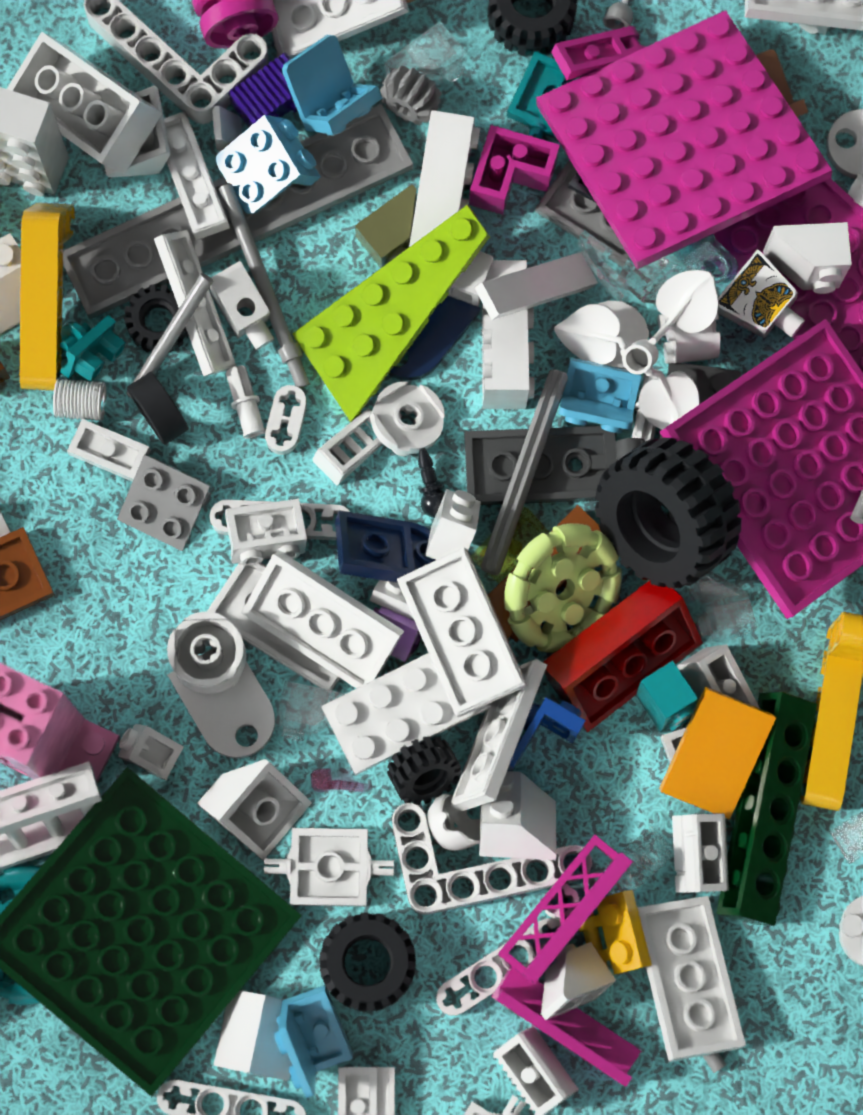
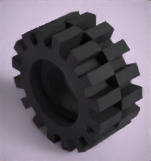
[124,284,189,353]
[387,736,462,805]

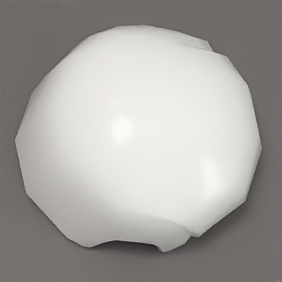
[427,794,480,851]

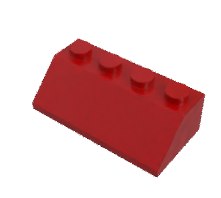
[543,580,703,733]

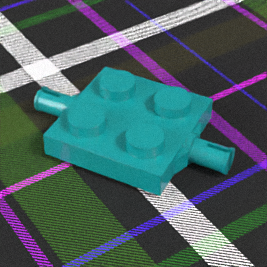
[506,51,580,139]

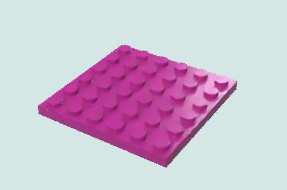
[536,10,832,269]
[660,319,863,619]

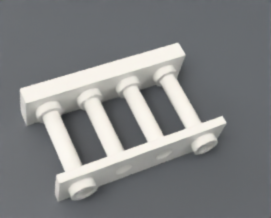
[0,761,102,871]

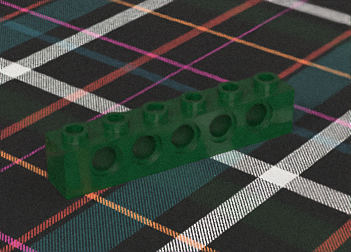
[716,692,817,926]

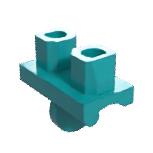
[60,315,126,382]

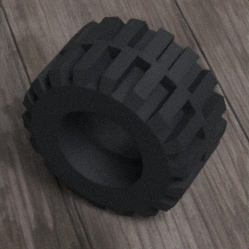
[487,0,577,56]
[319,912,416,1012]

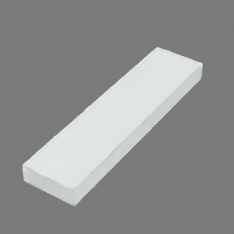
[164,111,230,240]
[154,230,236,376]
[475,252,598,320]

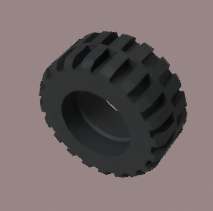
[595,437,742,588]

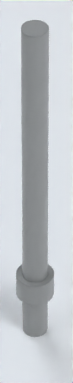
[219,183,310,389]

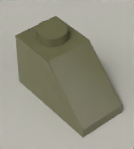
[355,184,416,268]

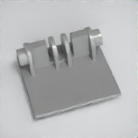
[117,454,211,551]

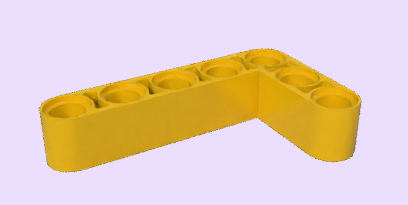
[19,202,75,391]
[801,612,863,811]

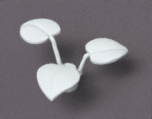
[554,270,719,430]

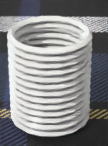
[53,378,106,421]

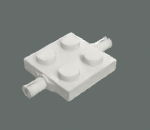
[264,828,394,907]

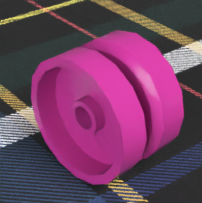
[191,0,279,49]

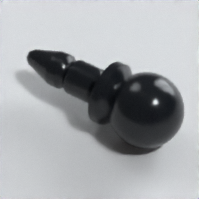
[418,448,445,518]

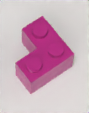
[469,125,560,215]

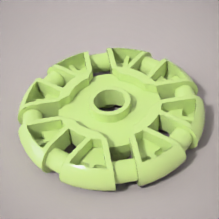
[504,523,622,653]

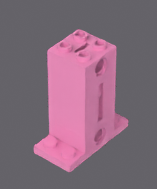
[0,663,120,782]

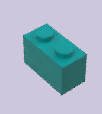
[636,661,698,733]

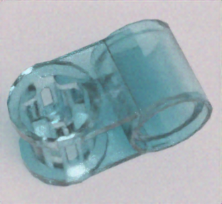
[673,234,738,284]

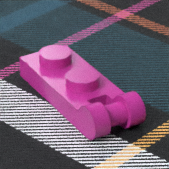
[551,26,646,80]

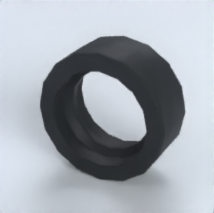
[127,372,189,445]

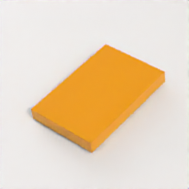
[659,686,776,820]

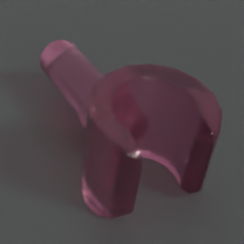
[310,769,364,793]

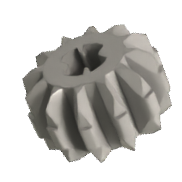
[380,66,442,125]

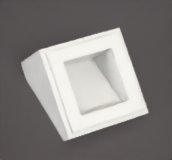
[212,106,242,152]

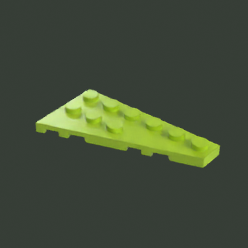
[292,205,490,422]

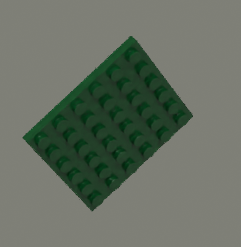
[0,767,302,1097]

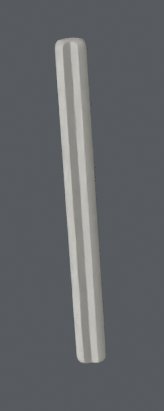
[481,369,568,575]

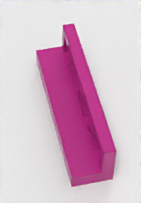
[497,834,633,984]
[491,966,641,1087]

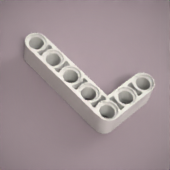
[84,0,269,124]
[392,803,592,915]

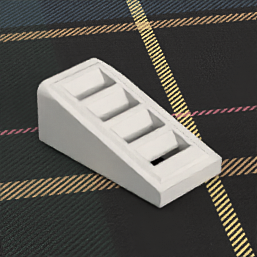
[313,408,383,485]

